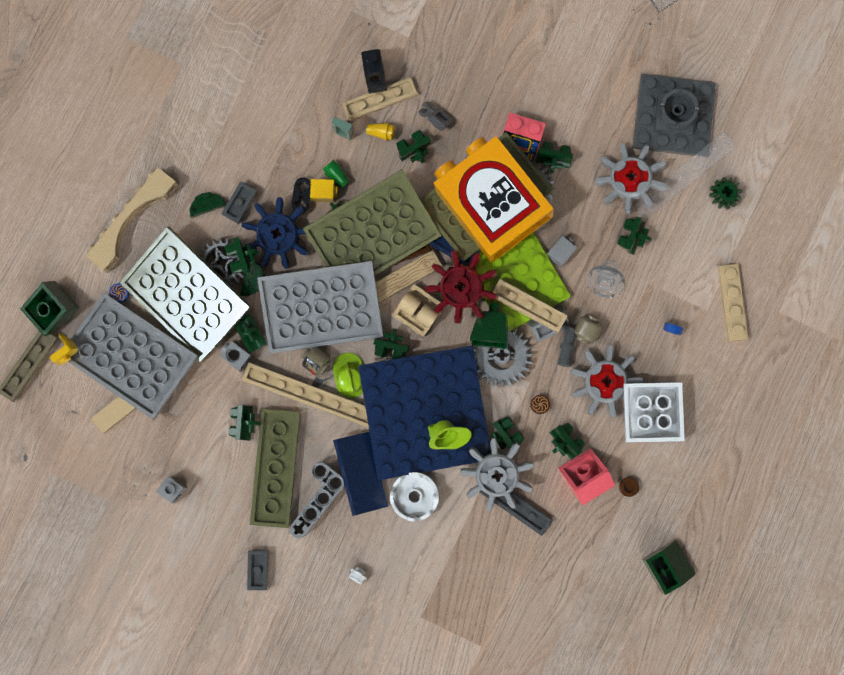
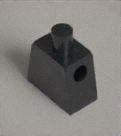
[361,49,387,94]

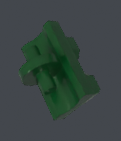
[396,130,431,164]
[536,141,573,173]
[617,216,652,255]
[224,237,259,275]
[235,314,267,354]
[373,328,409,359]
[229,405,260,441]
[491,416,525,450]
[549,423,585,459]

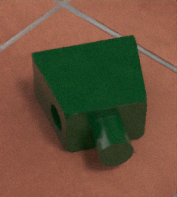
[470,303,508,349]

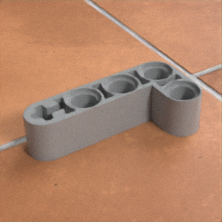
[290,462,345,538]

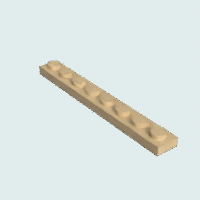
[242,362,369,428]

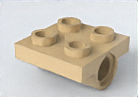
[392,284,441,338]

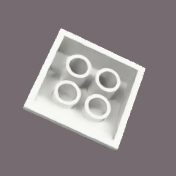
[623,382,685,442]

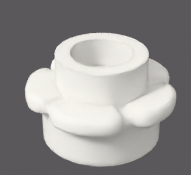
[349,567,367,584]

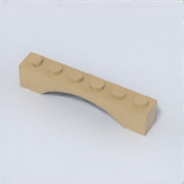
[85,168,179,273]

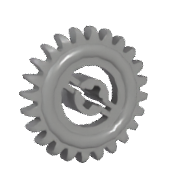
[473,325,533,388]

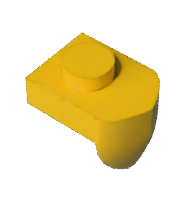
[49,333,78,366]

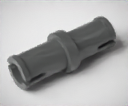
[558,327,576,367]

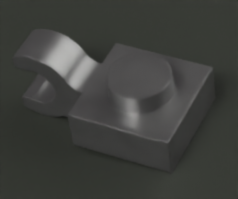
[418,101,454,131]

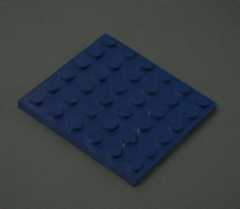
[358,346,491,481]

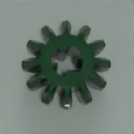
[709,177,742,210]

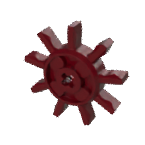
[425,250,498,324]

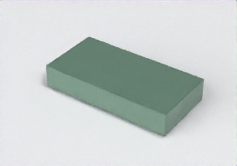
[332,117,354,140]

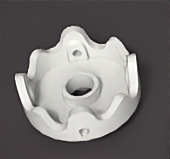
[390,472,439,521]

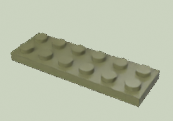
[250,409,300,528]

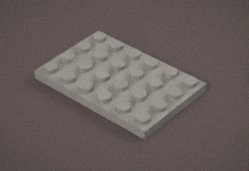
[257,261,383,354]
[69,293,199,420]

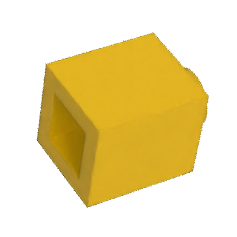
[310,179,338,202]

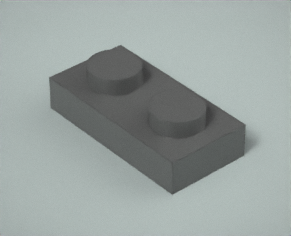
[221,181,257,224]
[247,550,268,590]

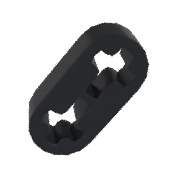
[292,177,311,214]

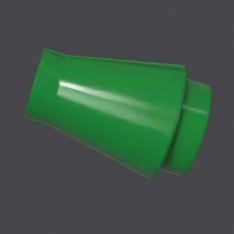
[323,160,350,188]

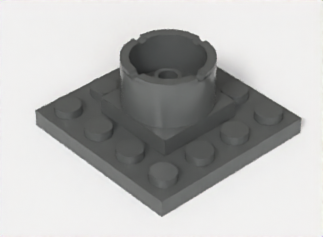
[632,74,716,158]

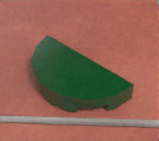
[189,192,226,218]
[240,261,265,296]

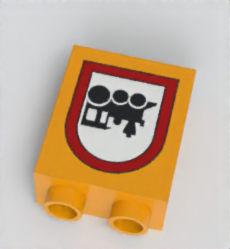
[434,136,554,264]

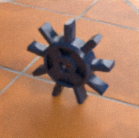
[241,197,309,269]

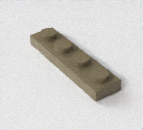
[0,331,58,402]

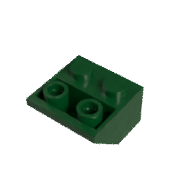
[642,540,695,595]

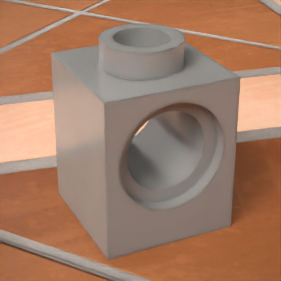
[547,236,577,268]
[220,342,252,372]
[156,476,187,504]

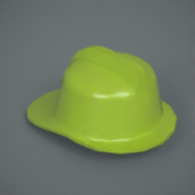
[333,353,363,398]
[428,420,471,449]

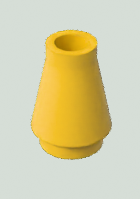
[366,123,395,141]

